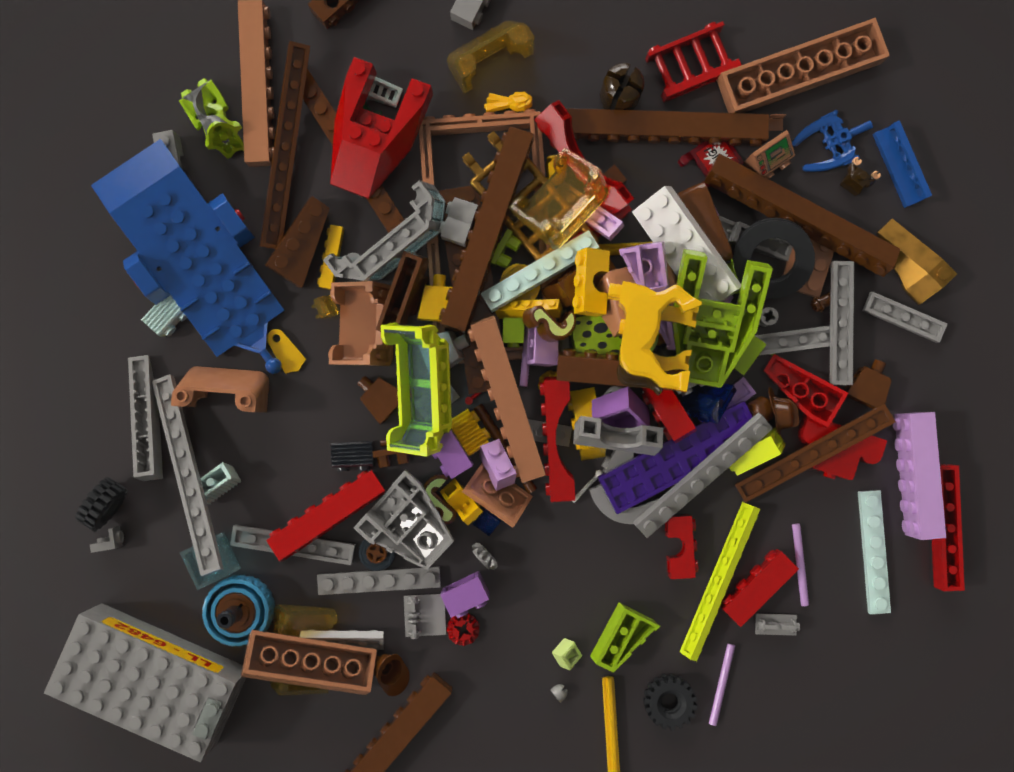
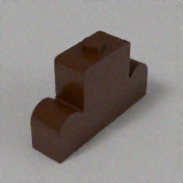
[375,251,429,332]

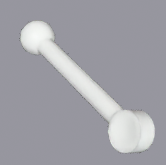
[572,470,603,503]

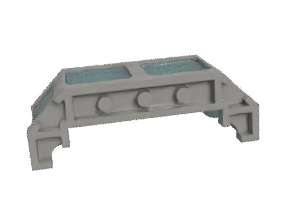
[323,180,446,281]

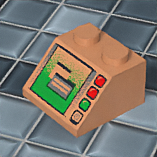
[743,130,795,179]

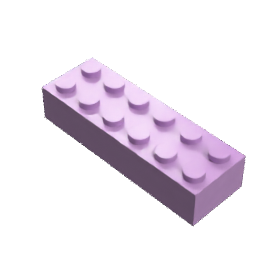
[893,412,946,540]

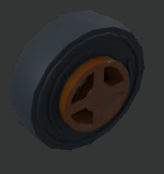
[359,539,396,571]

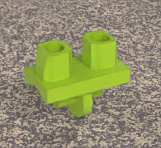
[491,229,521,269]

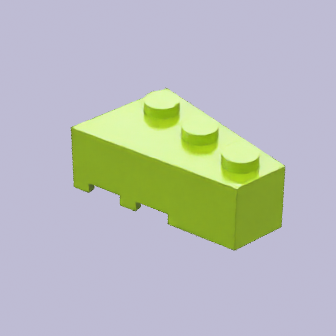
[590,602,660,673]

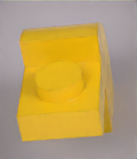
[440,478,483,525]

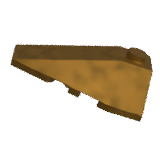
[877,219,957,305]

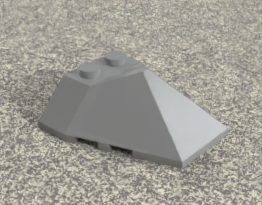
[354,470,454,570]

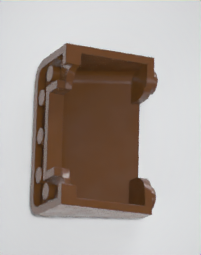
[677,182,733,263]

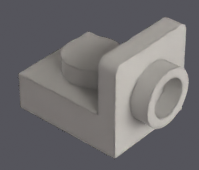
[90,526,124,553]

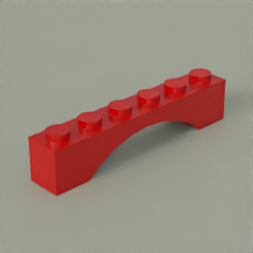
[534,100,634,215]
[540,376,575,502]

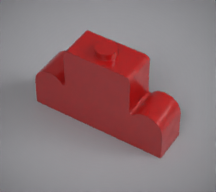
[798,415,887,480]

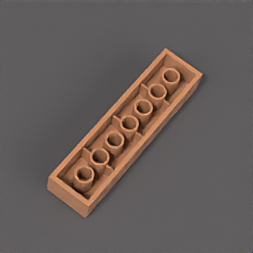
[716,18,890,113]

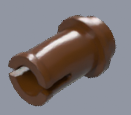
[811,291,831,312]

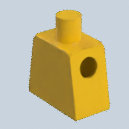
[417,274,453,322]

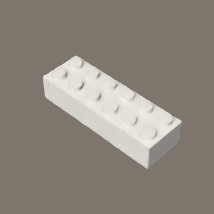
[632,186,741,302]

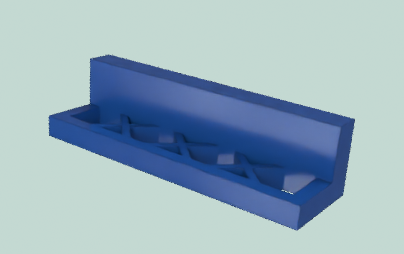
[872,120,932,208]

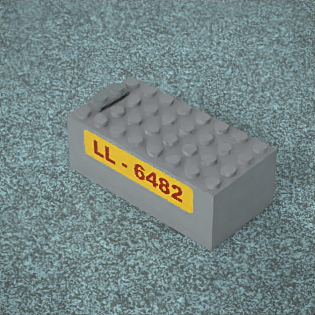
[44,603,246,762]

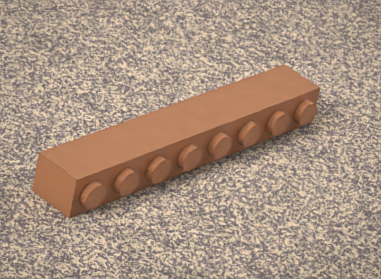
[238,0,275,167]
[468,315,545,483]

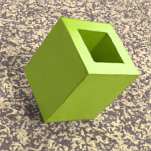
[503,318,524,348]

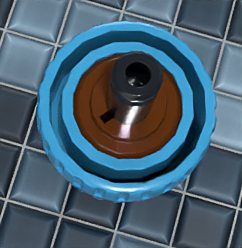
[202,575,275,647]

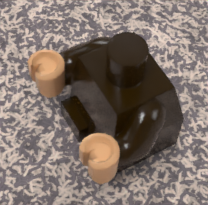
[839,157,881,196]

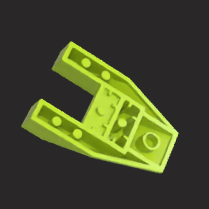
[673,249,773,388]

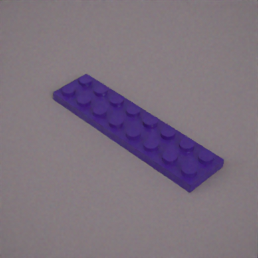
[597,401,753,514]

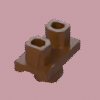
[372,440,411,468]

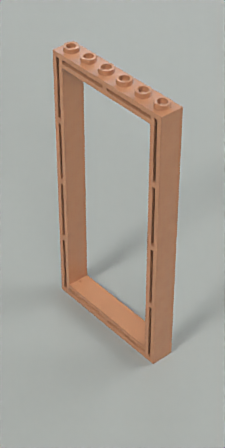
[419,109,556,364]

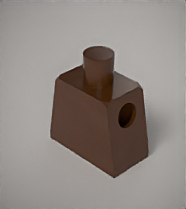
[843,359,891,409]
[357,375,398,424]

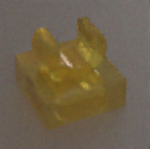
[311,295,339,319]

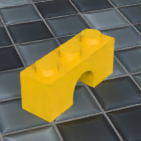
[572,247,610,317]

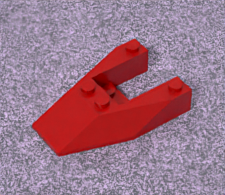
[330,57,434,199]

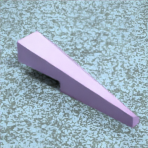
[619,241,676,350]

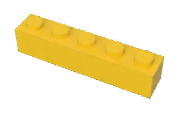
[317,225,345,290]
[495,299,562,319]

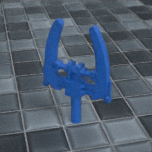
[792,110,873,172]

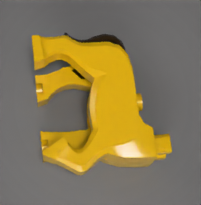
[608,281,702,396]

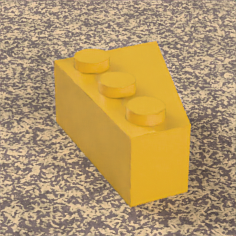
[567,387,606,461]

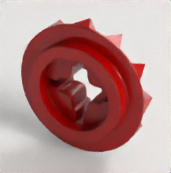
[447,613,479,646]

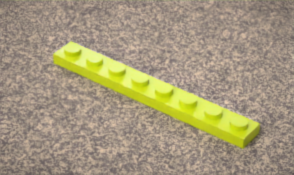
[680,502,760,662]

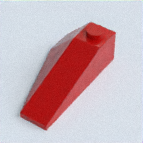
[764,354,849,428]

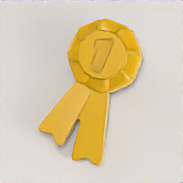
[484,91,532,112]

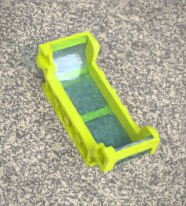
[381,322,452,457]

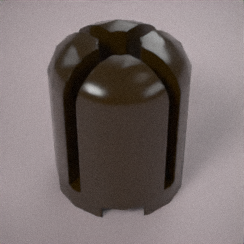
[600,63,645,110]

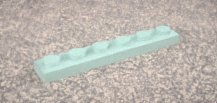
[481,230,600,313]
[858,490,891,614]

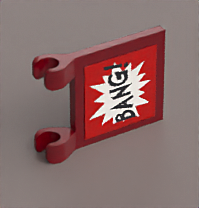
[677,141,744,188]

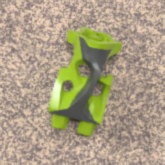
[179,78,244,159]

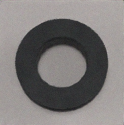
[733,218,815,299]

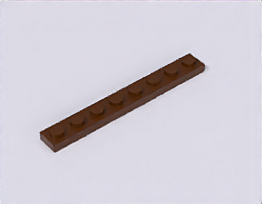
[735,404,896,503]

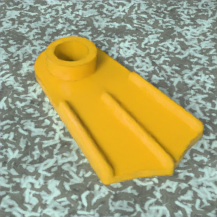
[267,329,306,374]

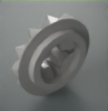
[472,542,498,570]

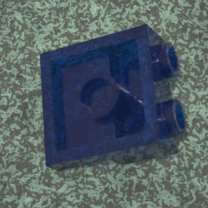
[680,384,737,424]

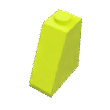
[729,427,786,476]

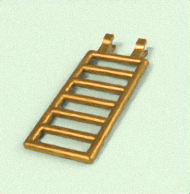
[462,131,599,279]

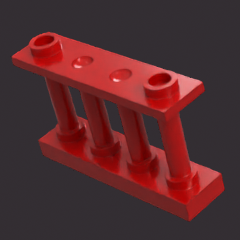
[645,21,742,103]

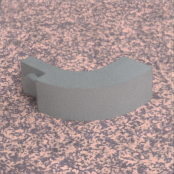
[588,484,659,524]

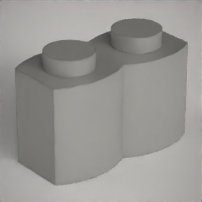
[439,197,479,247]

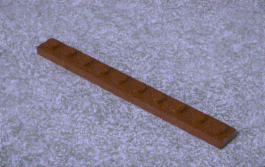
[260,41,310,249]
[303,69,404,233]

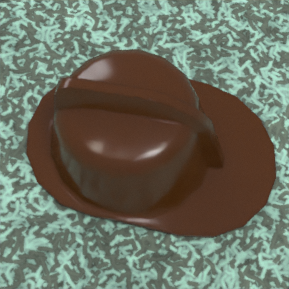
[768,387,799,435]
[373,654,410,697]

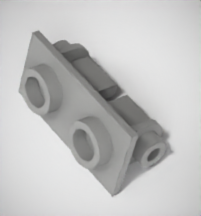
[755,613,800,635]

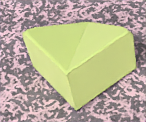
[552,638,582,670]

